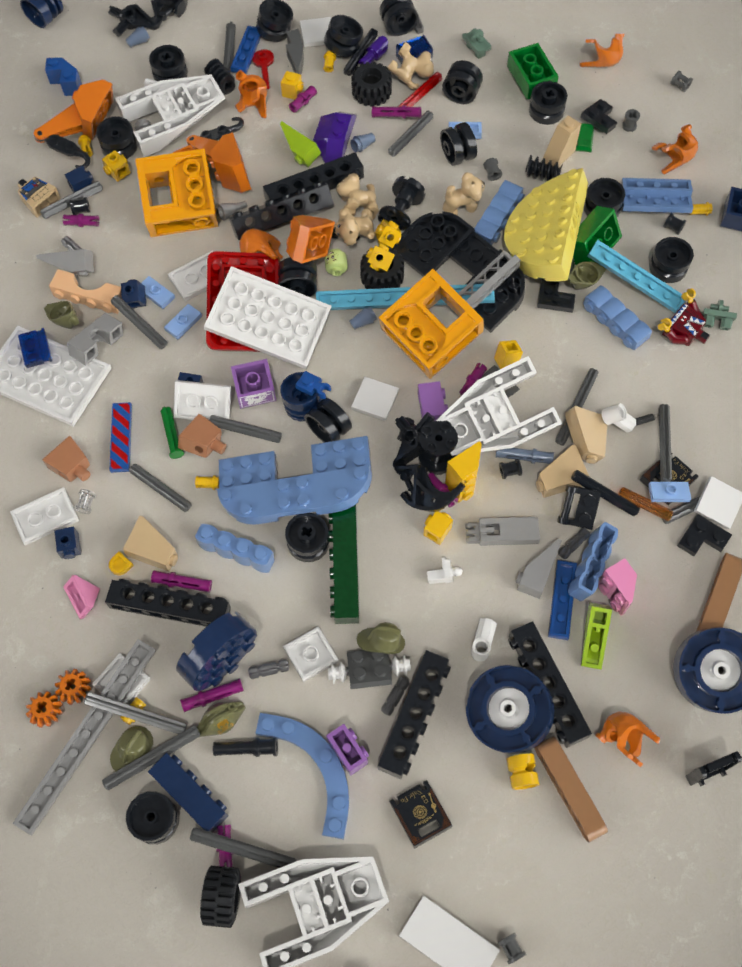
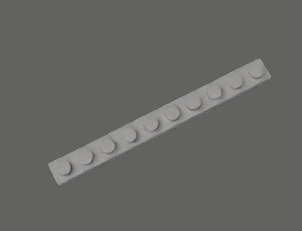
[12,639,156,835]

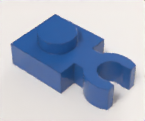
[295,371,331,399]

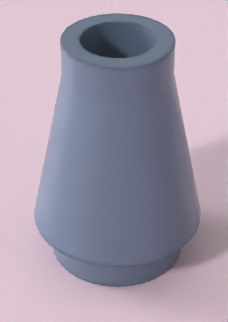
[125,26,150,48]
[350,133,376,152]
[349,307,377,330]

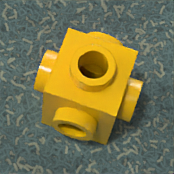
[102,150,131,182]
[375,219,401,248]
[366,244,395,271]

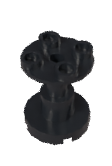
[378,176,426,231]
[418,421,458,475]

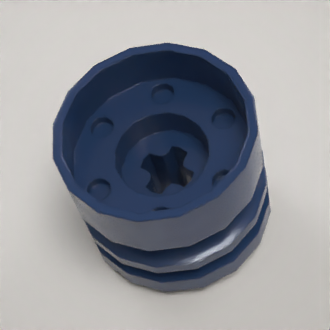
[20,0,63,28]
[280,372,322,422]

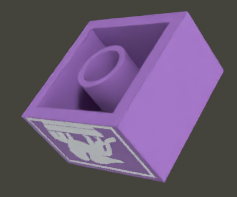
[231,359,276,409]

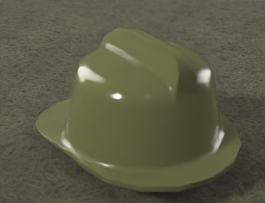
[356,622,405,654]
[110,726,153,771]

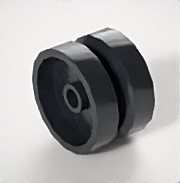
[256,0,293,42]
[379,0,419,36]
[324,15,363,57]
[149,45,188,81]
[442,60,483,104]
[529,81,568,125]
[96,116,137,159]
[440,122,477,166]
[584,178,625,217]
[649,237,694,283]
[278,257,317,297]
[304,398,352,443]
[285,513,329,562]
[125,791,179,845]

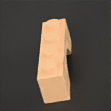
[49,269,122,314]

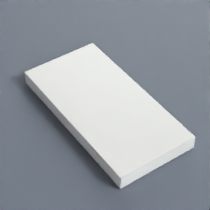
[399,896,500,967]

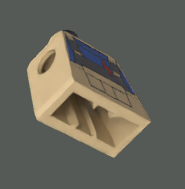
[18,177,61,218]

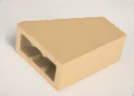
[543,115,581,166]
[565,406,607,464]
[536,445,589,498]
[123,516,178,572]

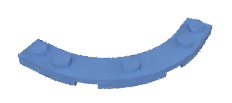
[256,713,349,840]

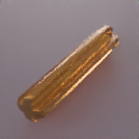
[619,487,674,521]

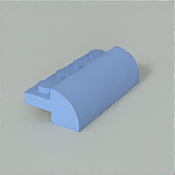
[621,178,693,213]

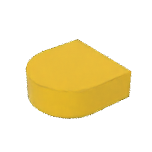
[109,552,134,576]

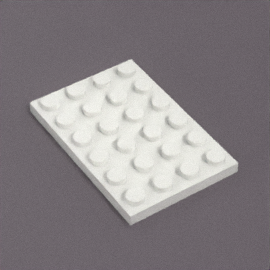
[204,266,332,369]
[0,326,111,427]

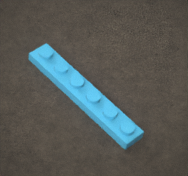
[587,240,685,313]

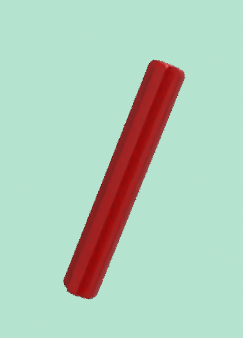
[397,72,442,107]

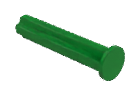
[161,406,184,459]

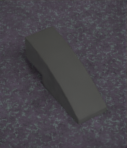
[286,29,304,74]

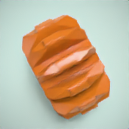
[54,669,91,705]
[26,691,63,728]

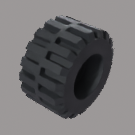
[351,62,392,107]
[360,247,404,289]
[200,865,241,928]

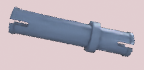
[496,448,554,464]

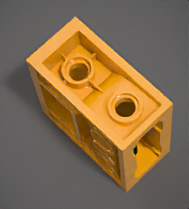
[135,149,218,237]
[378,269,484,379]

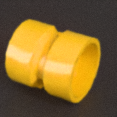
[506,753,540,790]

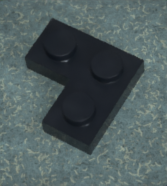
[580,99,617,134]
[537,278,576,313]
[677,514,732,556]

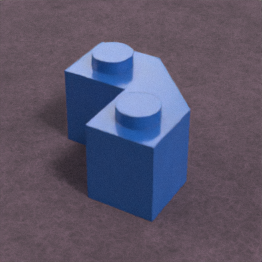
[45,57,82,96]

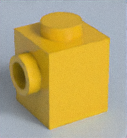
[280,71,304,100]
[494,340,523,369]
[423,511,453,545]

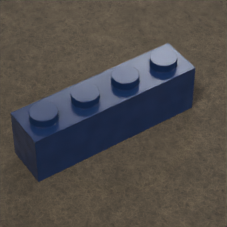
[148,753,228,833]

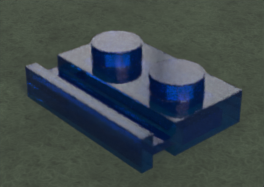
[18,328,53,368]

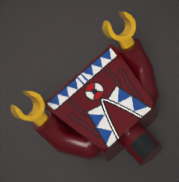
[658,288,710,346]

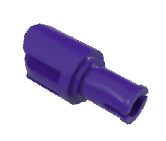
[359,36,388,64]

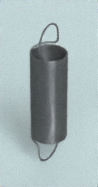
[635,414,659,426]

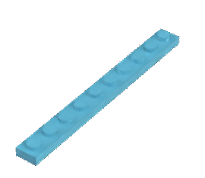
[316,284,495,310]

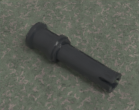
[213,737,278,757]

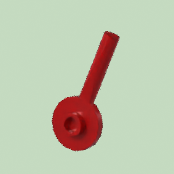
[252,49,274,89]

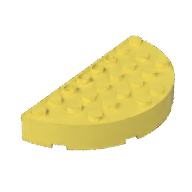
[504,168,589,281]

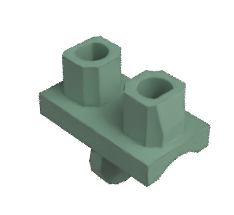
[462,28,491,59]
[701,300,737,331]

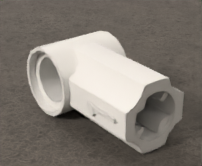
[602,403,636,433]
[471,618,497,662]

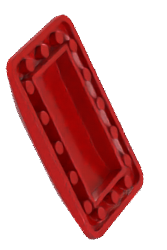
[206,251,279,352]

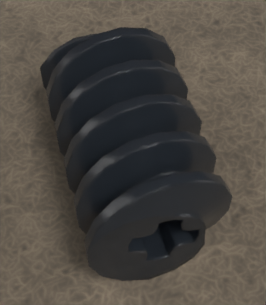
[204,59,235,95]
[526,155,563,181]

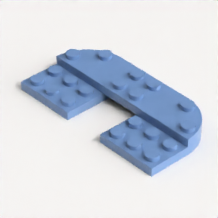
[217,436,372,525]

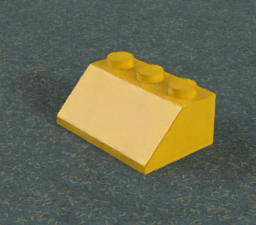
[445,441,482,503]

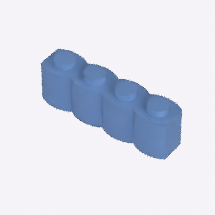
[475,180,525,245]
[583,285,652,350]
[568,522,618,601]
[195,524,275,573]

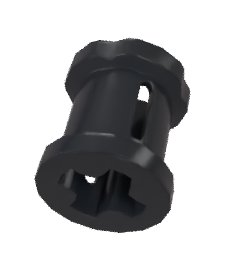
[69,197,90,215]
[663,213,687,235]
[499,459,522,479]

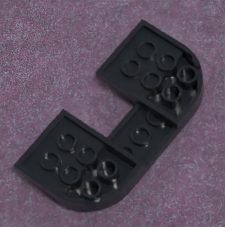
[389,211,525,333]

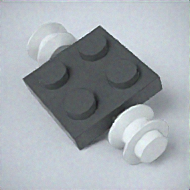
[328,650,411,689]

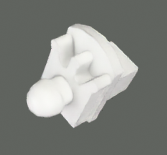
[427,556,463,584]

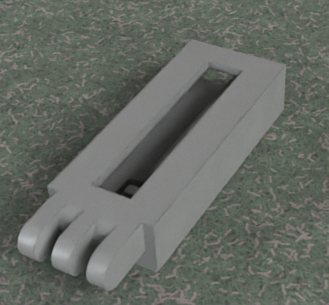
[465,517,540,546]

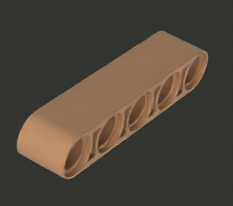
[696,552,742,632]
[534,736,608,843]

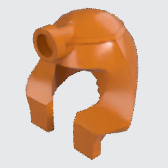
[580,34,625,67]
[235,70,267,118]
[652,124,698,174]
[239,228,283,262]
[595,711,660,767]

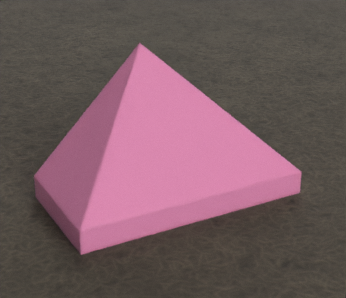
[63,575,100,619]

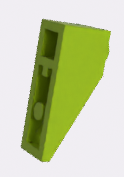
[280,121,321,167]
[581,602,612,670]

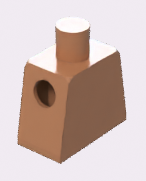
[178,414,227,458]
[42,435,90,482]

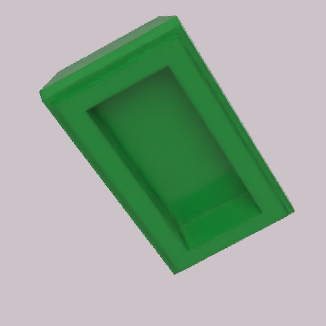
[575,123,594,152]

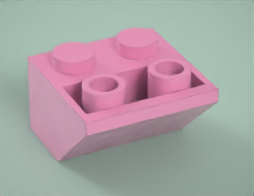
[599,559,637,616]

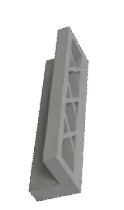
[458,250,520,309]

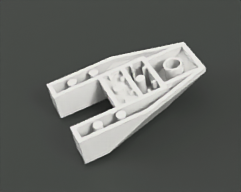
[115,75,225,157]
[436,356,562,456]
[238,857,389,967]

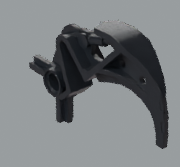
[108,0,188,37]
[393,412,465,512]

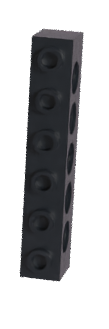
[263,152,364,210]
[229,181,334,240]
[105,579,231,627]
[508,621,592,748]
[378,650,451,779]

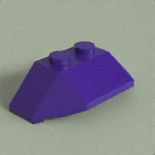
[313,112,357,163]

